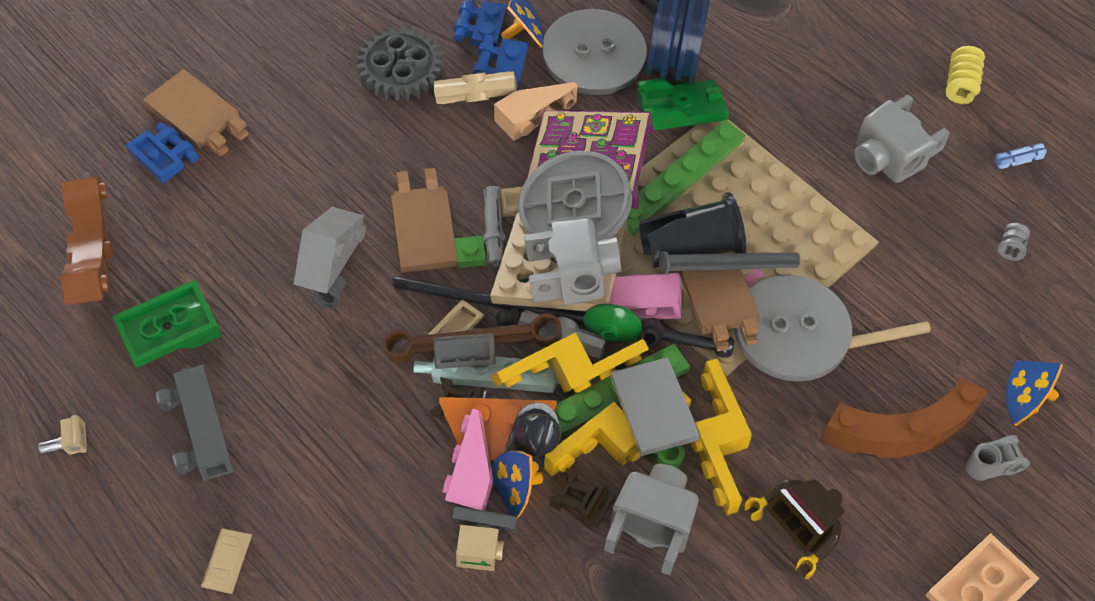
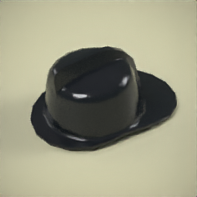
[505,402,561,470]

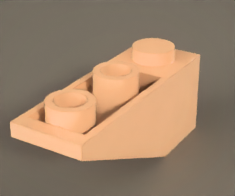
[494,82,578,141]

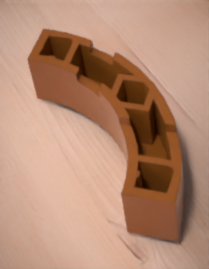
[60,176,113,305]
[821,377,988,458]

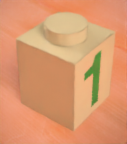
[456,525,504,571]

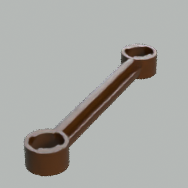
[383,313,562,364]

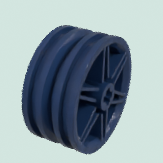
[647,0,710,84]

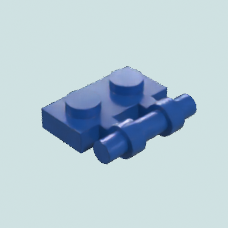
[453,0,507,47]
[473,34,528,91]
[126,122,199,184]

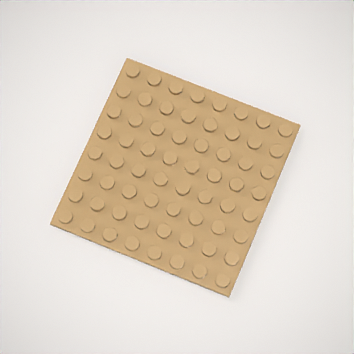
[616,120,879,377]

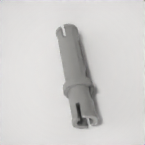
[483,186,506,268]

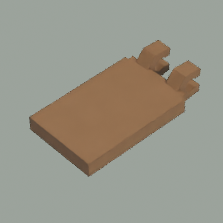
[143,69,249,157]
[391,168,458,273]
[679,269,760,351]

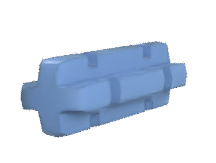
[994,143,1047,169]

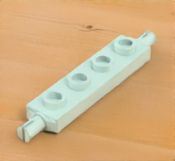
[414,357,560,393]

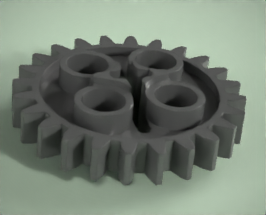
[357,26,443,101]

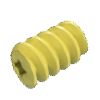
[946,46,985,104]

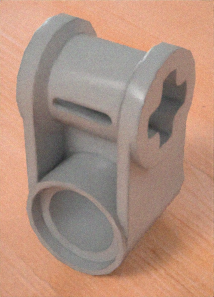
[965,435,1030,481]

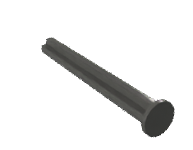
[659,251,800,275]

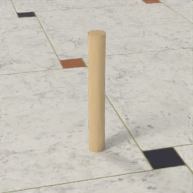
[849,321,931,349]

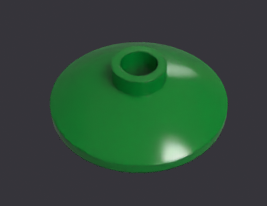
[583,304,642,344]

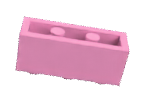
[609,272,683,321]

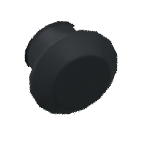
[496,308,520,327]

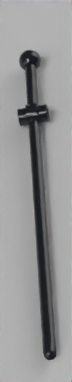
[392,277,735,358]

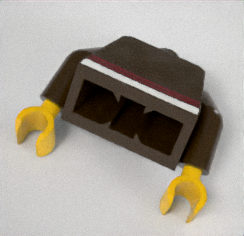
[745,479,844,579]

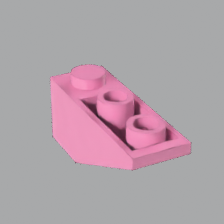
[443,409,494,511]

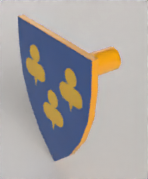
[501,0,544,48]
[1006,360,1063,426]
[491,451,543,519]

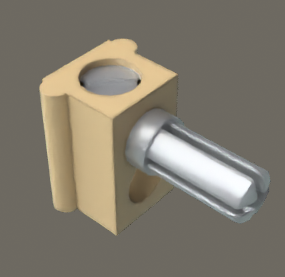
[38,415,87,455]

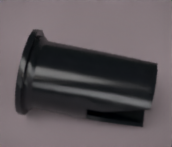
[639,192,746,268]

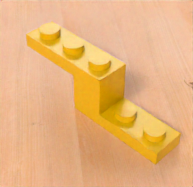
[491,332,648,394]
[691,358,752,516]
[544,392,691,477]

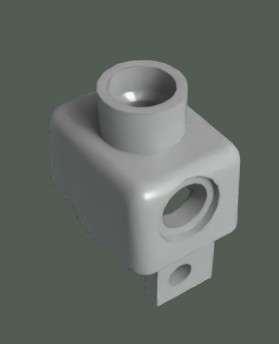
[854,95,950,183]
[524,218,622,306]
[604,464,699,575]

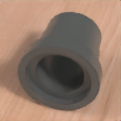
[311,275,346,309]

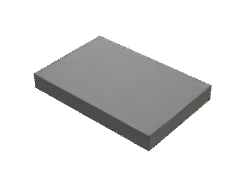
[610,357,700,456]

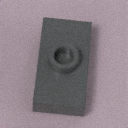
[433,333,496,369]
[452,506,518,533]

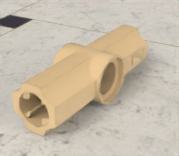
[434,71,517,104]

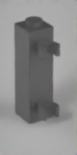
[156,365,234,481]

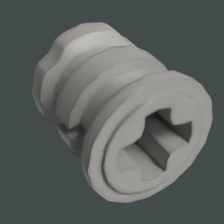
[997,223,1030,261]

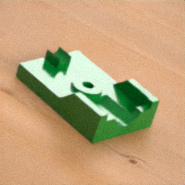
[637,78,729,131]
[112,280,222,368]

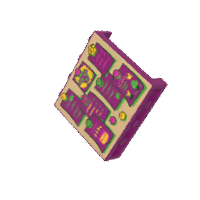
[526,110,654,209]

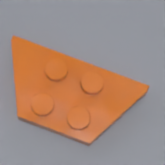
[439,397,557,461]

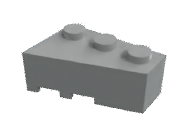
[294,207,366,294]

